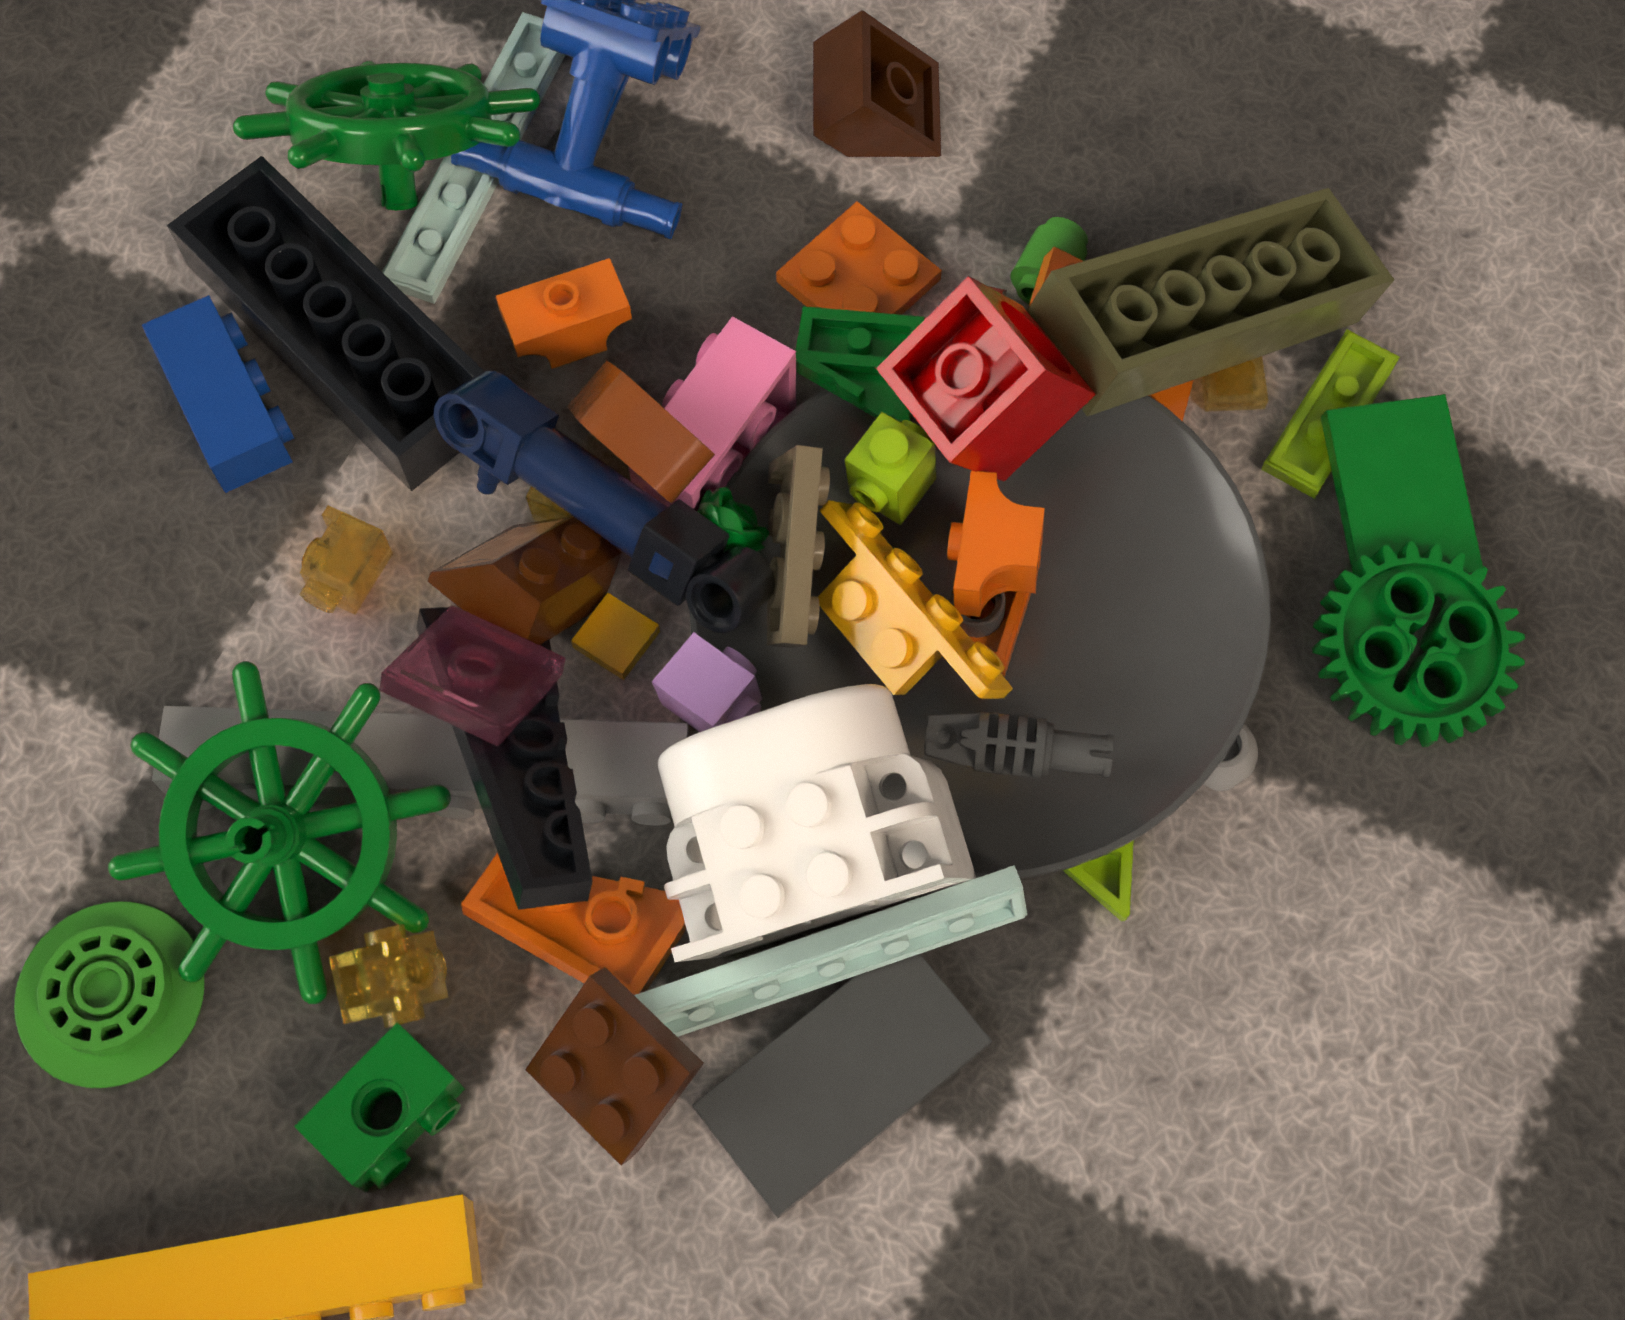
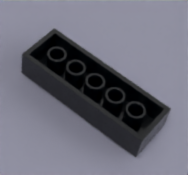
[167,156,484,491]

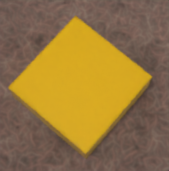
[571,593,660,680]

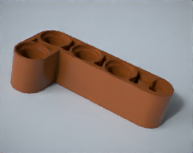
[567,361,715,504]

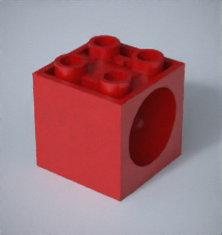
[876,276,1096,481]

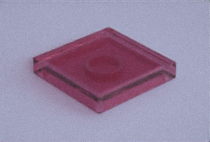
[379,605,566,746]

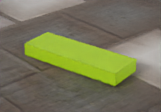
[1261,329,1400,499]

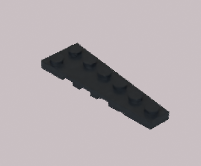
[416,606,593,910]

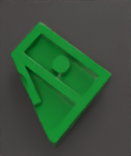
[795,306,925,423]

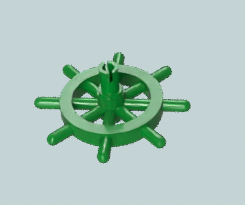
[233,61,541,211]
[108,661,451,1004]

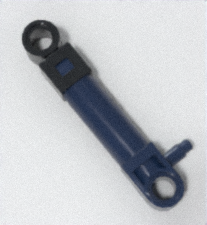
[434,371,776,633]

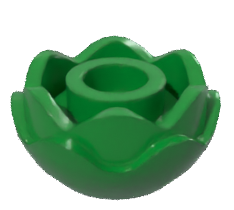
[698,487,770,553]

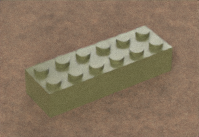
[1027,188,1395,417]

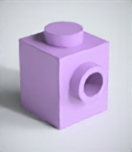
[652,632,762,732]

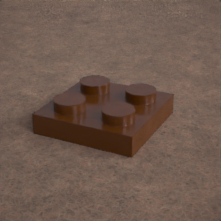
[525,967,704,1166]

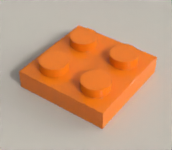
[776,201,942,315]

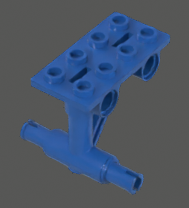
[451,0,701,239]

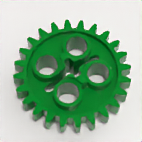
[1312,541,1525,747]

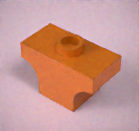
[496,258,632,369]
[947,470,1045,617]

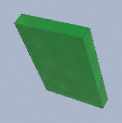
[1321,394,1483,575]

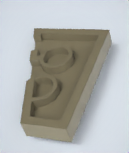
[767,445,830,648]

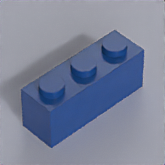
[142,295,295,493]

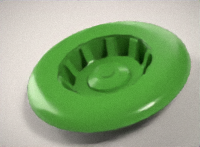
[14,901,204,1088]

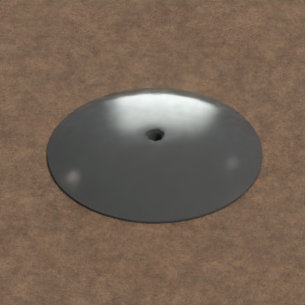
[690,389,1271,879]

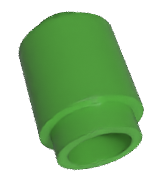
[1010,217,1088,304]

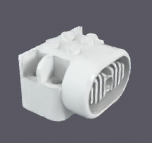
[658,684,976,962]

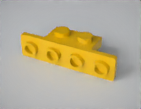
[818,500,1013,699]

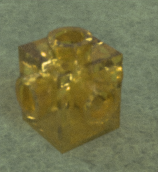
[329,924,449,1028]

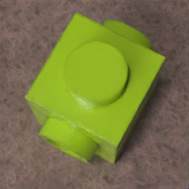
[844,412,937,525]

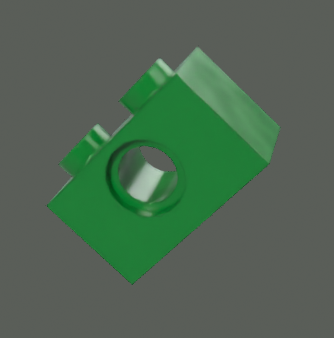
[294,1022,465,1193]

